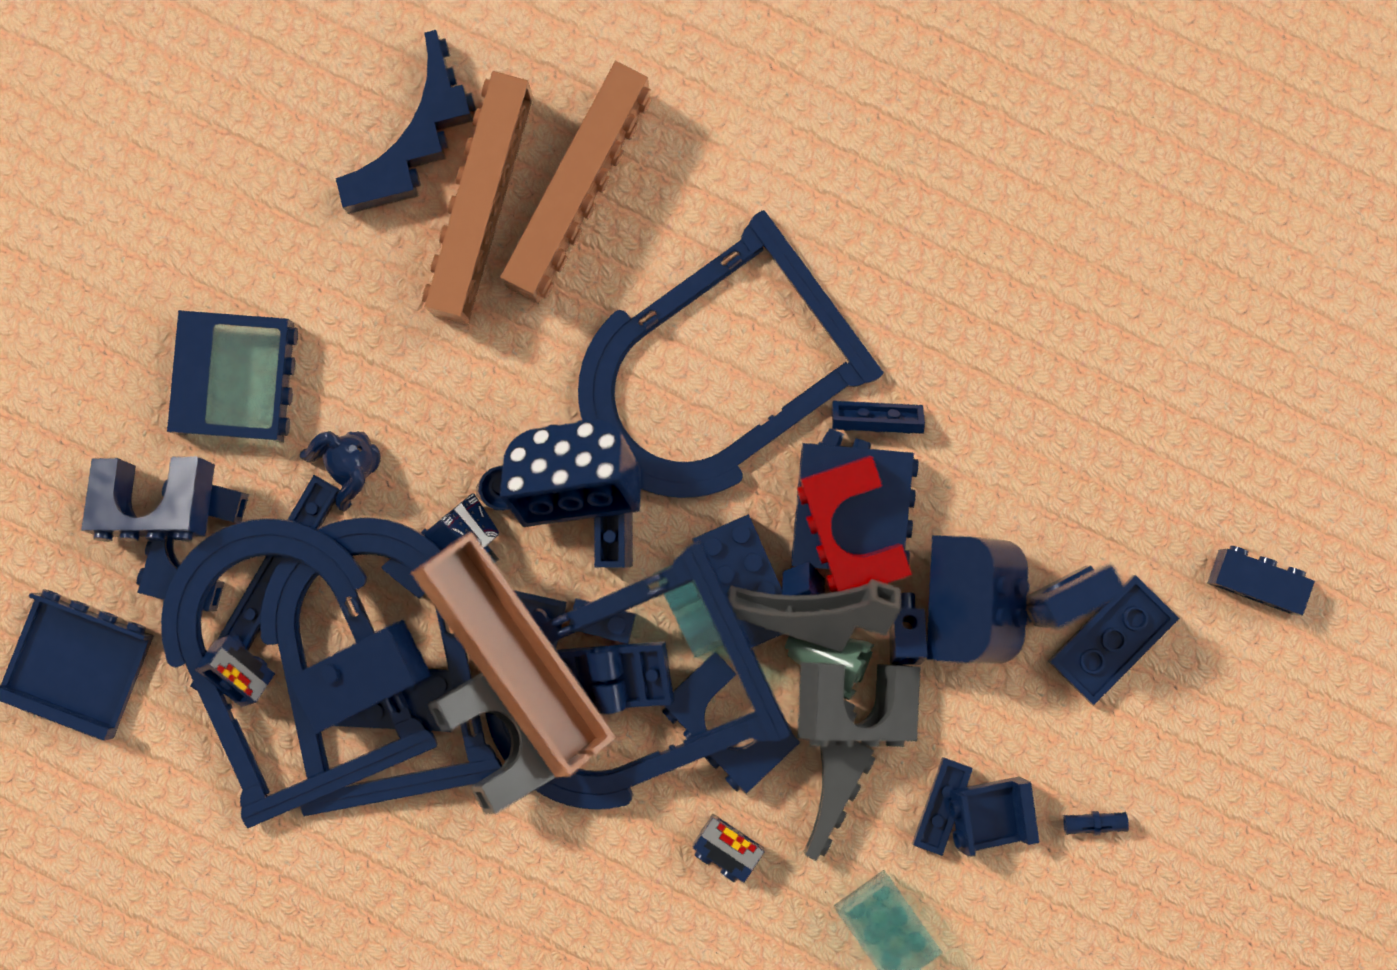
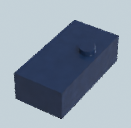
[288,619,431,734]

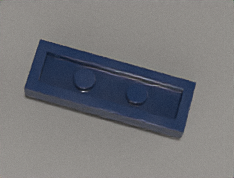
[832,401,925,434]
[912,757,973,856]

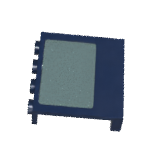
[167,310,298,443]

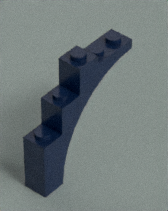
[335,30,476,214]

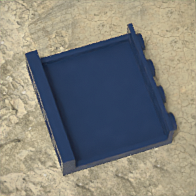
[791,443,918,569]
[0,589,154,741]

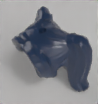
[299,431,381,512]

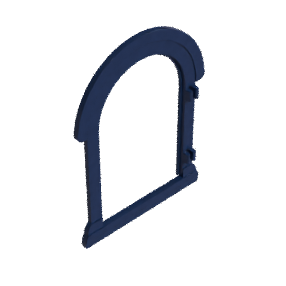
[578,210,884,498]
[161,518,438,828]
[260,518,503,816]
[485,541,791,810]

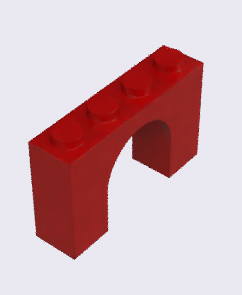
[796,455,912,593]

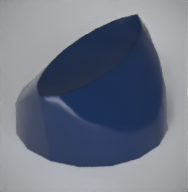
[476,465,509,511]

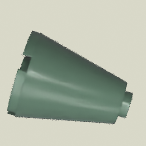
[785,636,874,700]

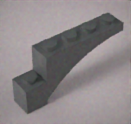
[727,579,901,652]
[804,699,875,861]

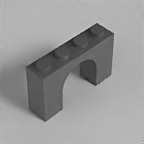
[797,662,920,747]
[427,673,555,814]

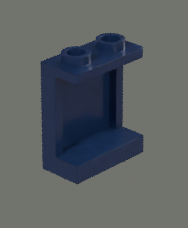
[949,776,1040,857]

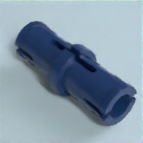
[1063,811,1129,836]

